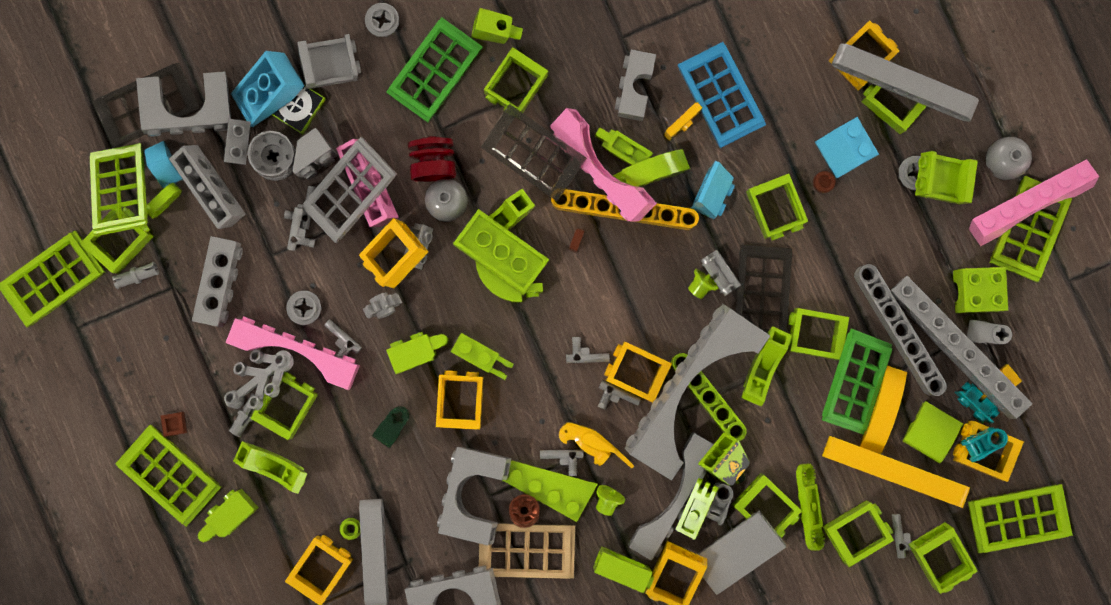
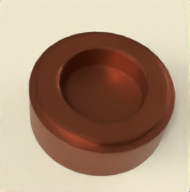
[813,171,836,193]

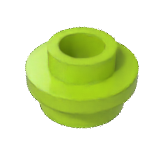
[340,518,361,540]

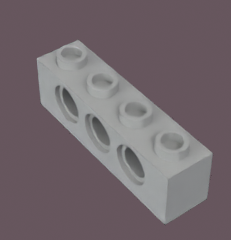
[169,145,246,229]
[192,236,243,327]

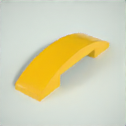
[860,366,907,454]

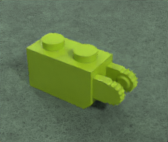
[386,332,449,374]
[451,333,514,380]
[197,489,259,543]

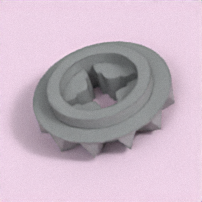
[365,3,399,37]
[898,156,921,190]
[286,291,322,325]

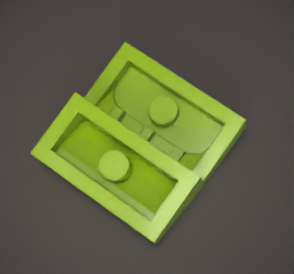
[903,401,963,463]

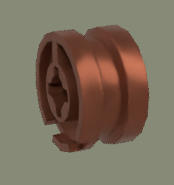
[509,494,540,528]

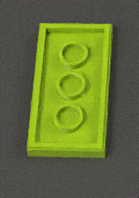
[453,209,549,295]

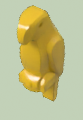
[559,422,634,468]

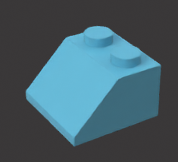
[815,117,879,179]

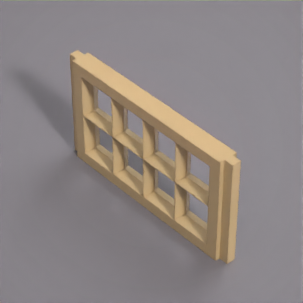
[479,523,575,579]

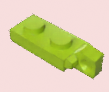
[594,127,653,166]

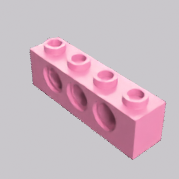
[336,139,399,227]

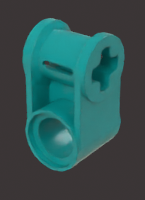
[961,427,1008,462]

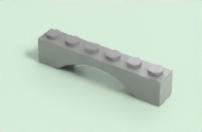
[628,432,714,561]

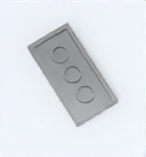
[698,511,786,595]

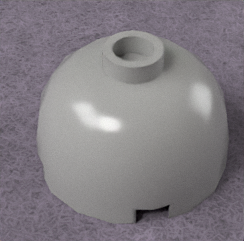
[986,137,1032,180]
[425,178,468,222]

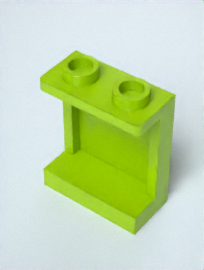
[915,151,978,205]

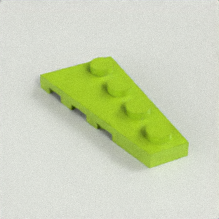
[502,460,598,522]

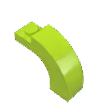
[613,149,690,187]
[489,189,535,230]
[476,262,543,303]
[741,326,792,406]
[233,441,307,494]

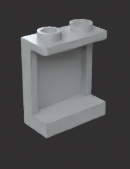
[297,34,361,89]

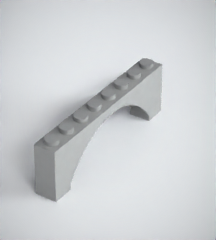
[625,304,770,481]

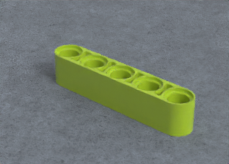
[671,353,747,441]

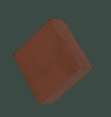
[569,229,585,253]
[161,412,187,437]

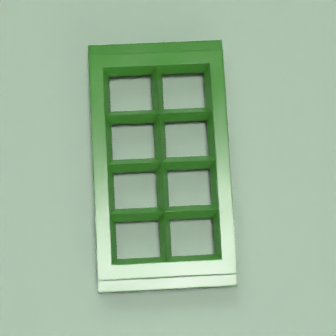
[386,17,483,123]
[822,329,892,435]

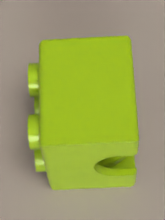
[953,267,1008,313]

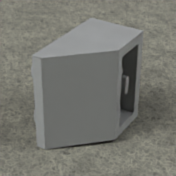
[292,128,338,180]

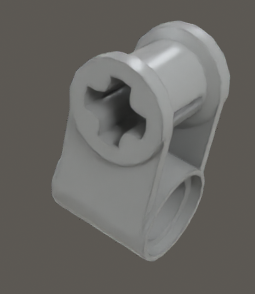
[967,320,1012,344]
[706,481,733,526]

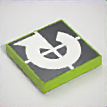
[271,85,326,135]

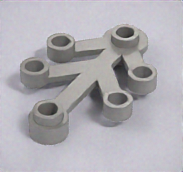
[224,349,294,410]

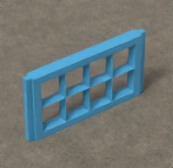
[677,42,766,148]

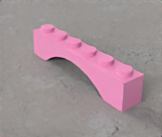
[550,108,657,222]
[969,159,1099,246]
[226,316,360,390]

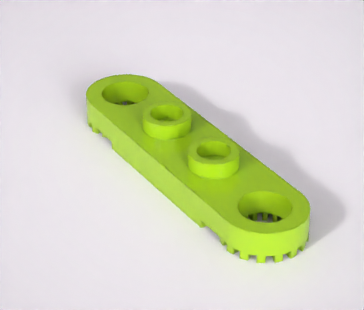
[796,464,825,551]

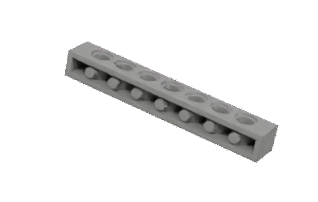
[890,276,1032,420]

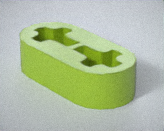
[147,183,182,219]

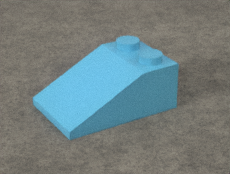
[231,51,304,127]
[691,161,735,219]

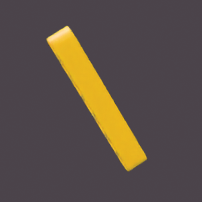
[551,189,699,230]
[822,436,970,508]

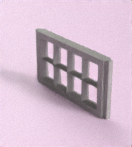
[302,137,397,243]

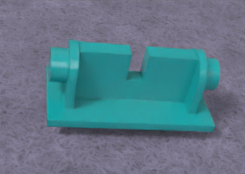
[954,382,1000,423]

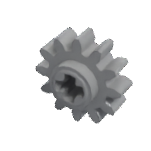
[363,292,402,319]

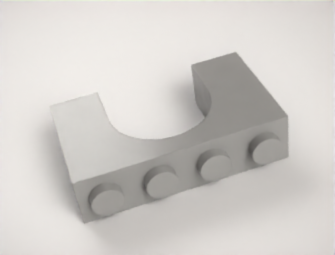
[136,72,231,137]
[437,447,512,546]
[405,565,501,605]

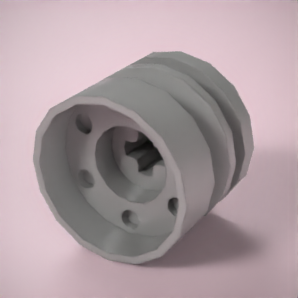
[247,131,296,181]

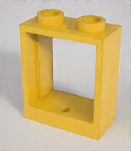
[829,21,899,91]
[359,218,429,288]
[604,341,672,403]
[436,370,484,430]
[953,421,1024,482]
[285,535,354,605]
[645,541,707,605]

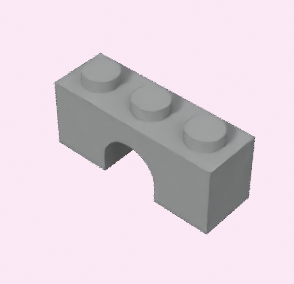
[615,50,656,121]

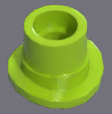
[688,268,719,299]
[596,485,626,516]

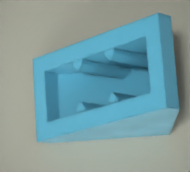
[144,141,183,188]

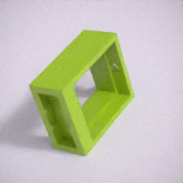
[484,47,548,117]
[861,84,926,134]
[746,174,808,241]
[80,206,154,274]
[787,308,849,360]
[250,372,318,440]
[731,473,802,538]
[823,500,894,567]
[908,522,978,594]
[593,546,654,593]

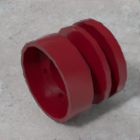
[408,136,456,182]

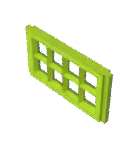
[90,143,148,236]
[989,176,1072,282]
[0,230,105,328]
[115,424,222,527]
[968,484,1073,553]

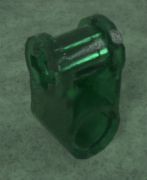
[372,406,409,449]

